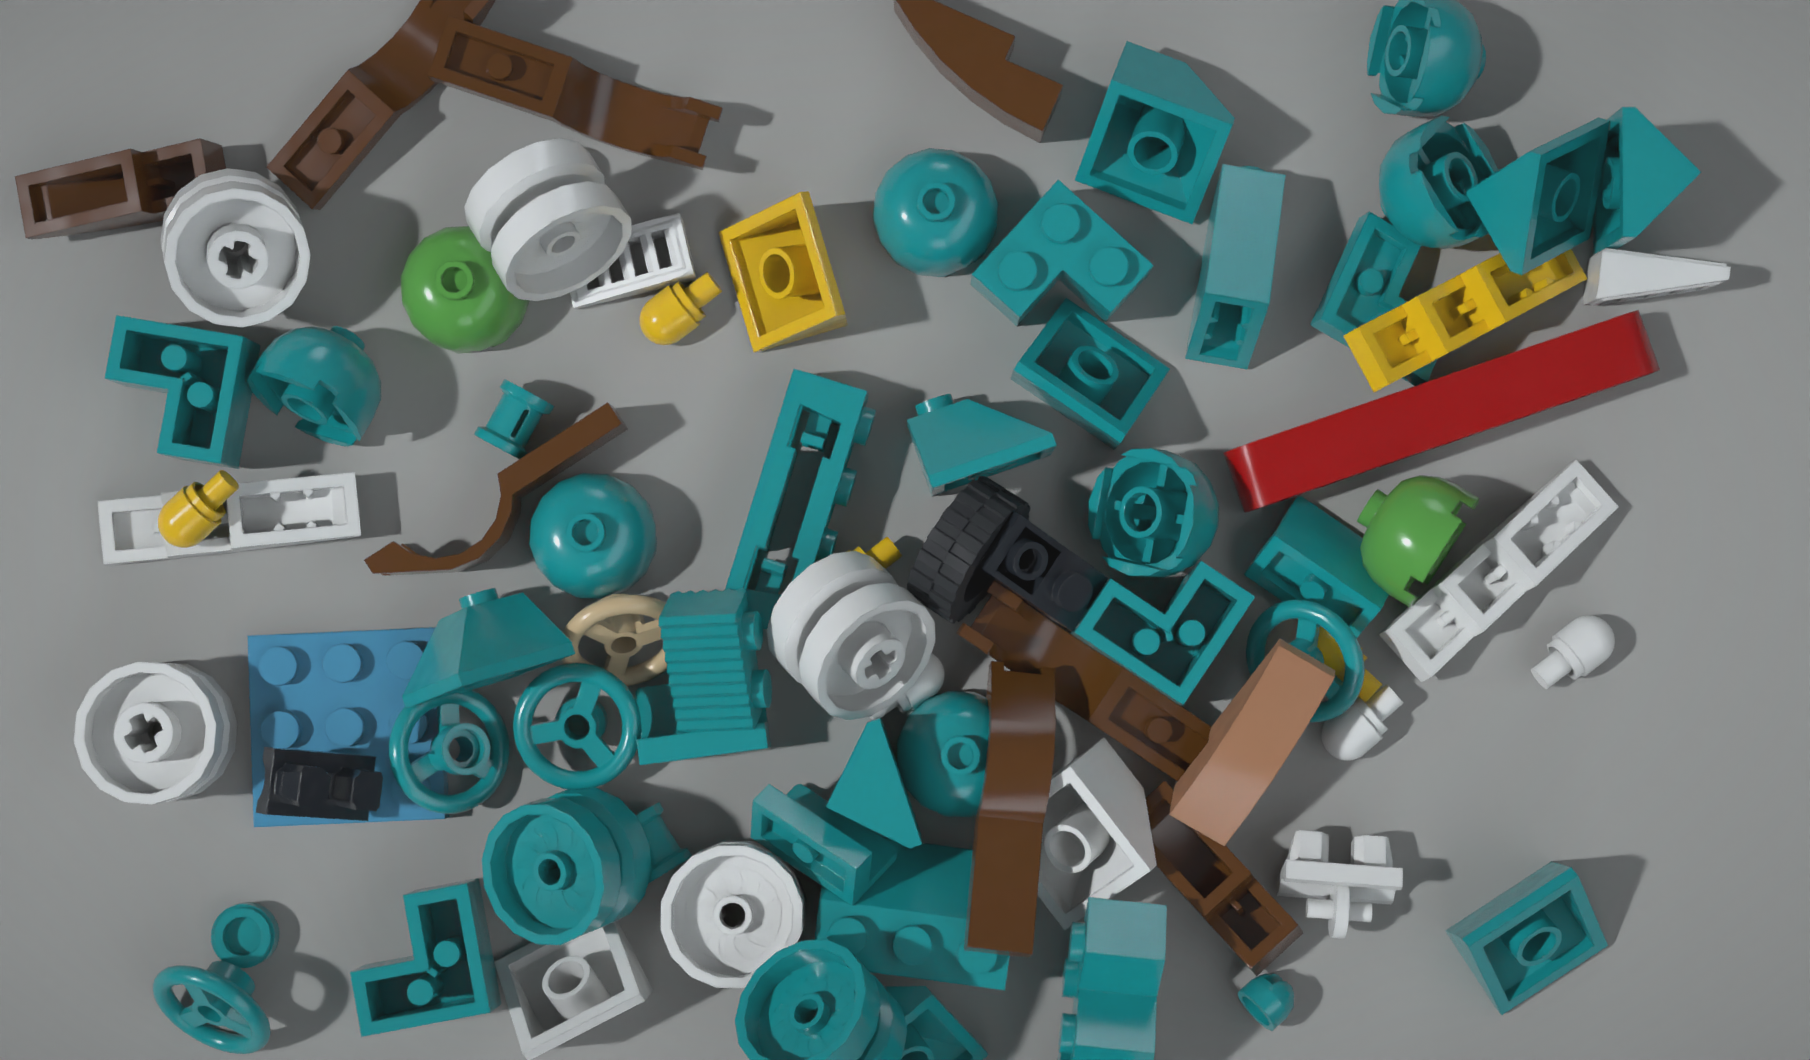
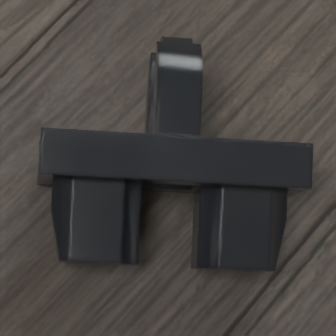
[256,747,383,821]

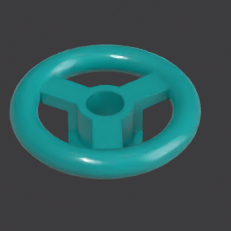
[1246,599,1365,722]
[513,663,641,789]
[389,690,510,814]
[153,961,271,1054]

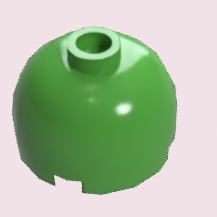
[401,226,530,354]
[1357,475,1480,607]

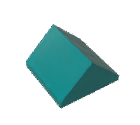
[1593,107,1701,255]
[1465,117,1610,275]
[1011,298,1170,450]
[826,717,922,849]
[1445,861,1608,1015]

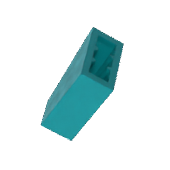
[1185,164,1286,370]

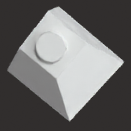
[1038,738,1157,930]

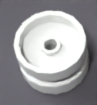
[464,138,632,301]
[161,168,311,328]
[767,551,935,720]
[74,662,238,805]
[661,841,806,988]

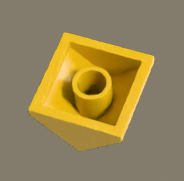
[718,191,848,352]

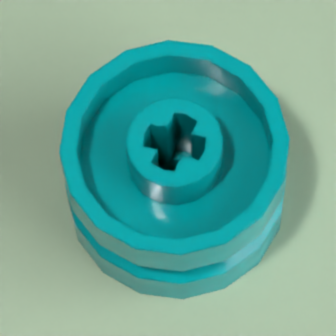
[482,788,652,945]
[735,939,907,1060]

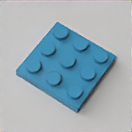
[248,627,449,827]

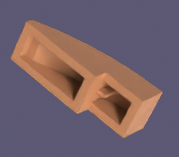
[1169,639,1336,846]

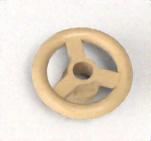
[562,594,667,686]

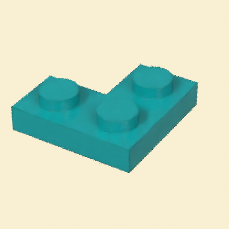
[1310,211,1437,386]

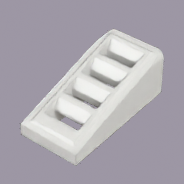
[570,213,697,309]
[1583,248,1731,306]

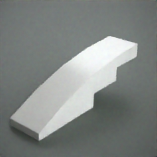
[1379,459,1619,682]
[97,472,361,566]

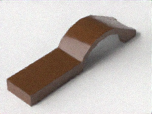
[266,0,496,210]
[428,15,723,170]
[364,402,628,576]
[956,579,1211,782]
[964,661,1056,958]

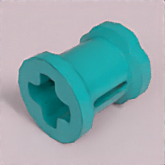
[474,379,555,459]
[636,802,692,884]

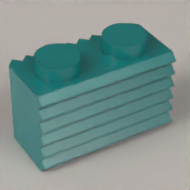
[659,588,772,733]

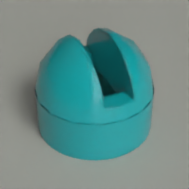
[1237,973,1294,1031]

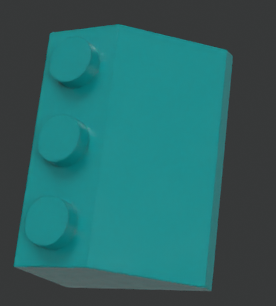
[814,837,1010,990]

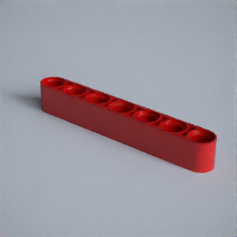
[1224,310,1660,513]

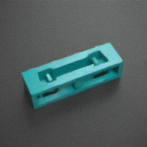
[725,369,876,630]

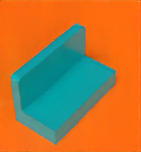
[1244,496,1389,638]
[636,684,771,765]
[750,784,897,906]

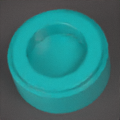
[211,902,280,968]

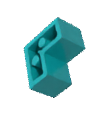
[970,179,1154,326]
[104,315,261,469]
[1071,561,1255,705]
[350,878,502,1037]
[1058,897,1167,1060]

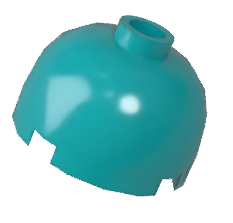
[1367,0,1486,117]
[1379,116,1498,249]
[873,148,999,277]
[247,326,381,447]
[1088,448,1219,577]
[529,473,657,599]
[896,691,989,818]

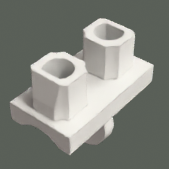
[1277,830,1403,939]

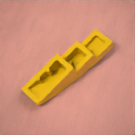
[1343,249,1587,392]

